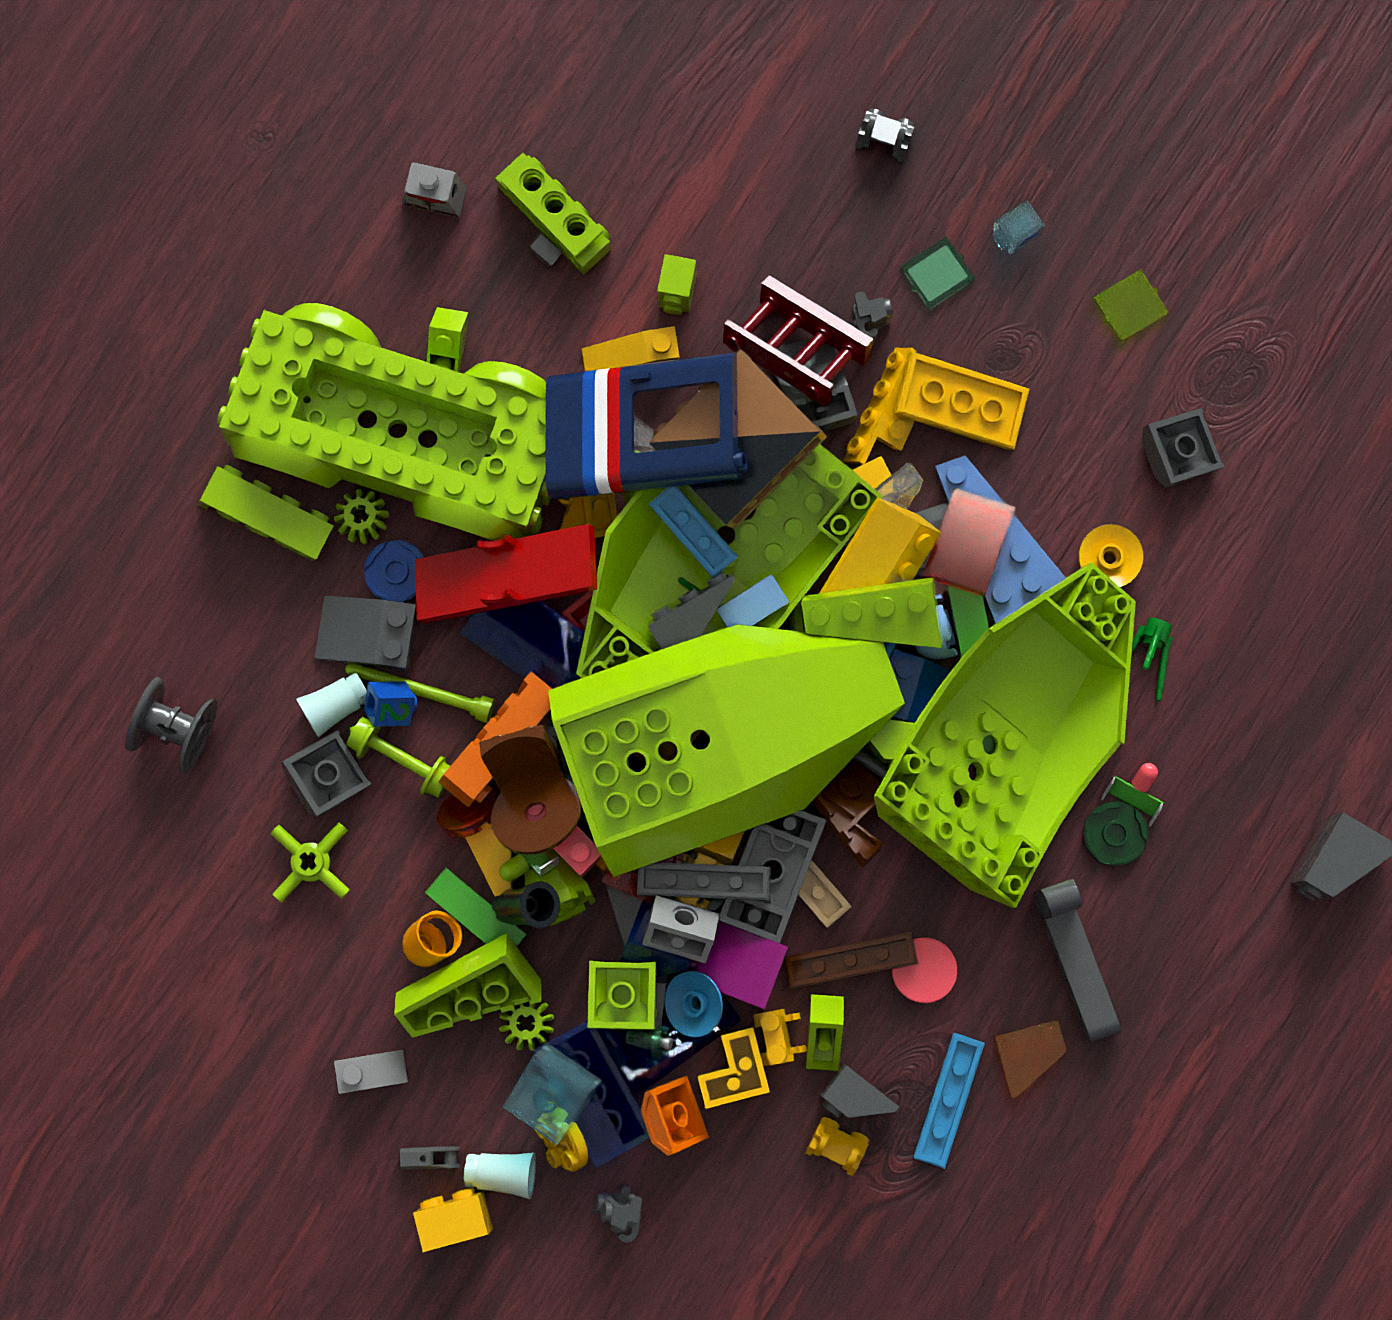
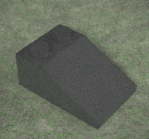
[315,596,418,673]

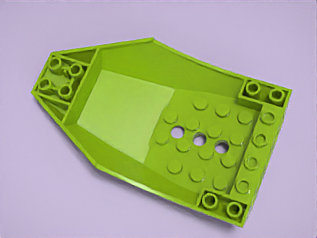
[576,444,883,678]
[874,563,1136,908]
[548,624,905,877]

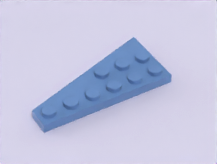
[934,455,1066,625]

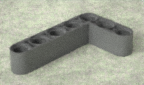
[1033,878,1121,1044]

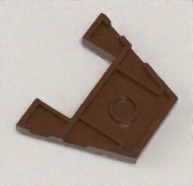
[812,759,883,867]

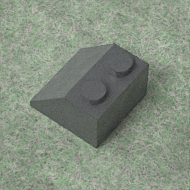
[820,1064,899,1118]

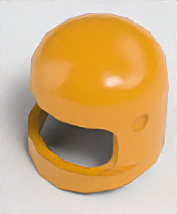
[402,910,462,967]

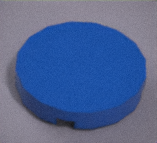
[364,540,424,603]

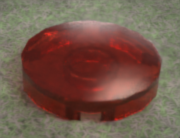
[437,789,498,838]

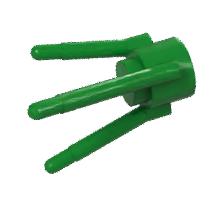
[1132,617,1173,701]

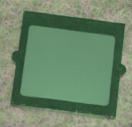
[900,237,976,310]

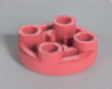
[892,937,957,1003]

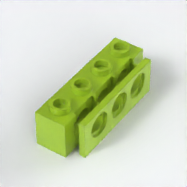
[495,153,611,275]

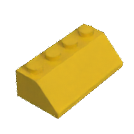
[819,497,941,593]

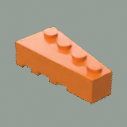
[438,672,552,807]

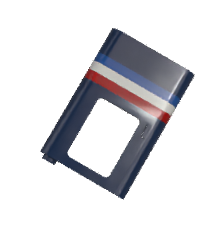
[546,352,747,500]

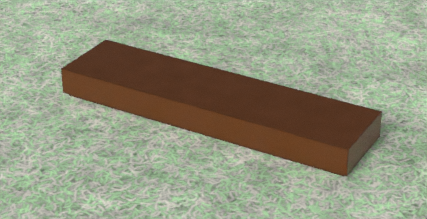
[784,931,919,990]

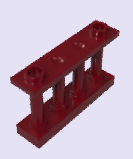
[722,275,874,407]

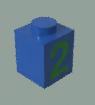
[364,681,417,727]

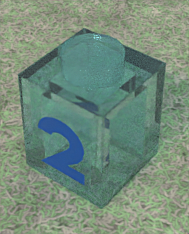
[992,200,1045,254]

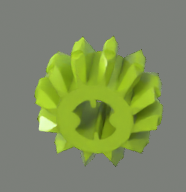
[334,489,389,544]
[499,1003,554,1051]

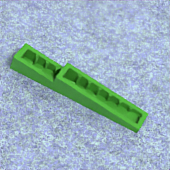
[943,563,996,754]

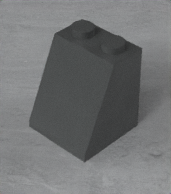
[1291,812,1392,901]

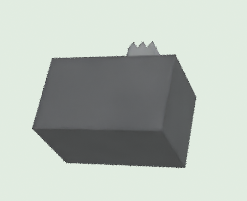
[527,234,562,266]

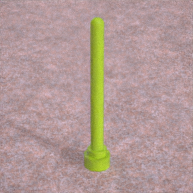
[345,663,495,723]

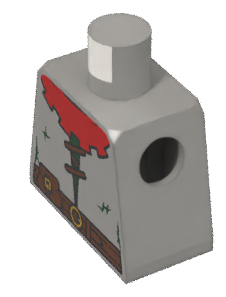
[402,163,467,218]

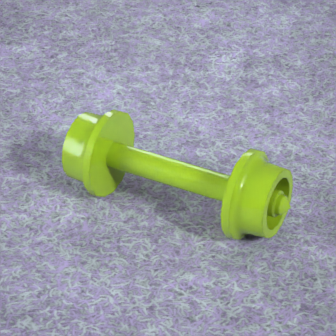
[346,717,450,798]

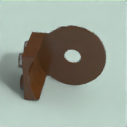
[479,724,581,855]

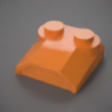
[641,1075,709,1156]

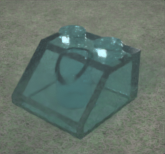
[503,1043,602,1145]

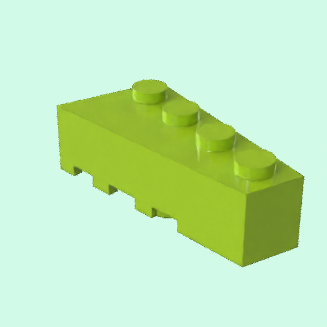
[394,933,541,1038]

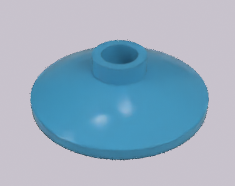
[664,971,723,1037]

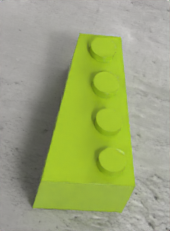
[197,465,333,562]
[801,577,943,648]

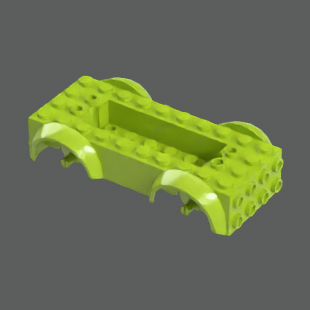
[217,303,551,541]

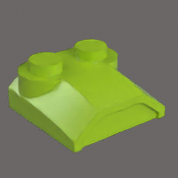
[587,961,657,1030]

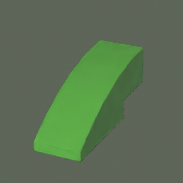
[425,868,527,946]

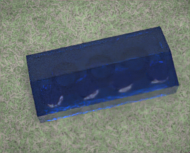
[460,601,585,689]
[533,1020,650,1168]

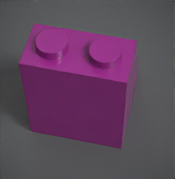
[687,921,788,1009]

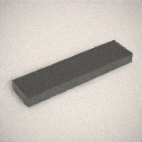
[637,862,771,901]

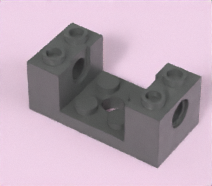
[718,810,826,944]

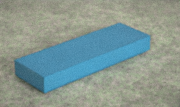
[649,486,738,578]

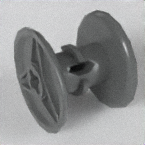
[125,676,217,774]

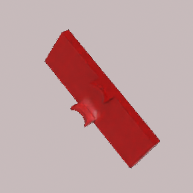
[415,524,597,624]

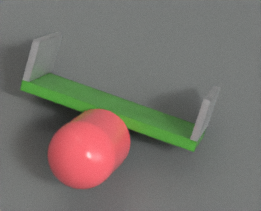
[1101,763,1164,827]

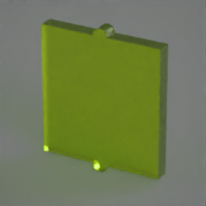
[1093,269,1169,342]

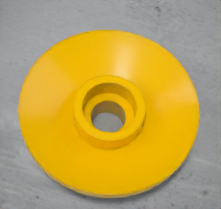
[1079,524,1143,587]

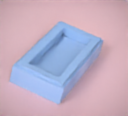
[717,574,789,627]

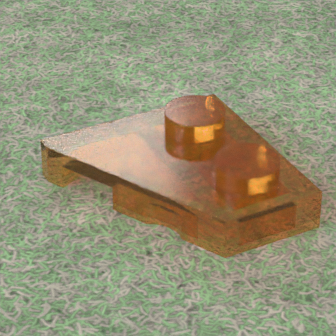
[994,1019,1067,1098]

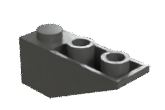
[648,572,735,649]

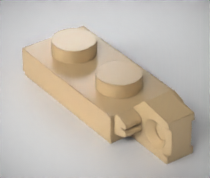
[780,860,852,928]

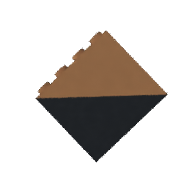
[648,349,827,529]

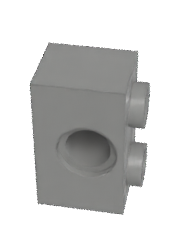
[642,895,719,963]

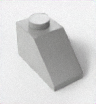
[334,1050,408,1094]

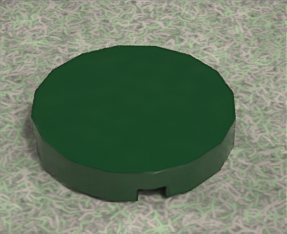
[1082,801,1148,866]

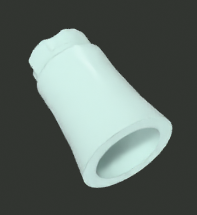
[296,673,367,738]
[464,1153,536,1199]

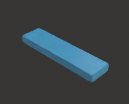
[913,1032,985,1169]

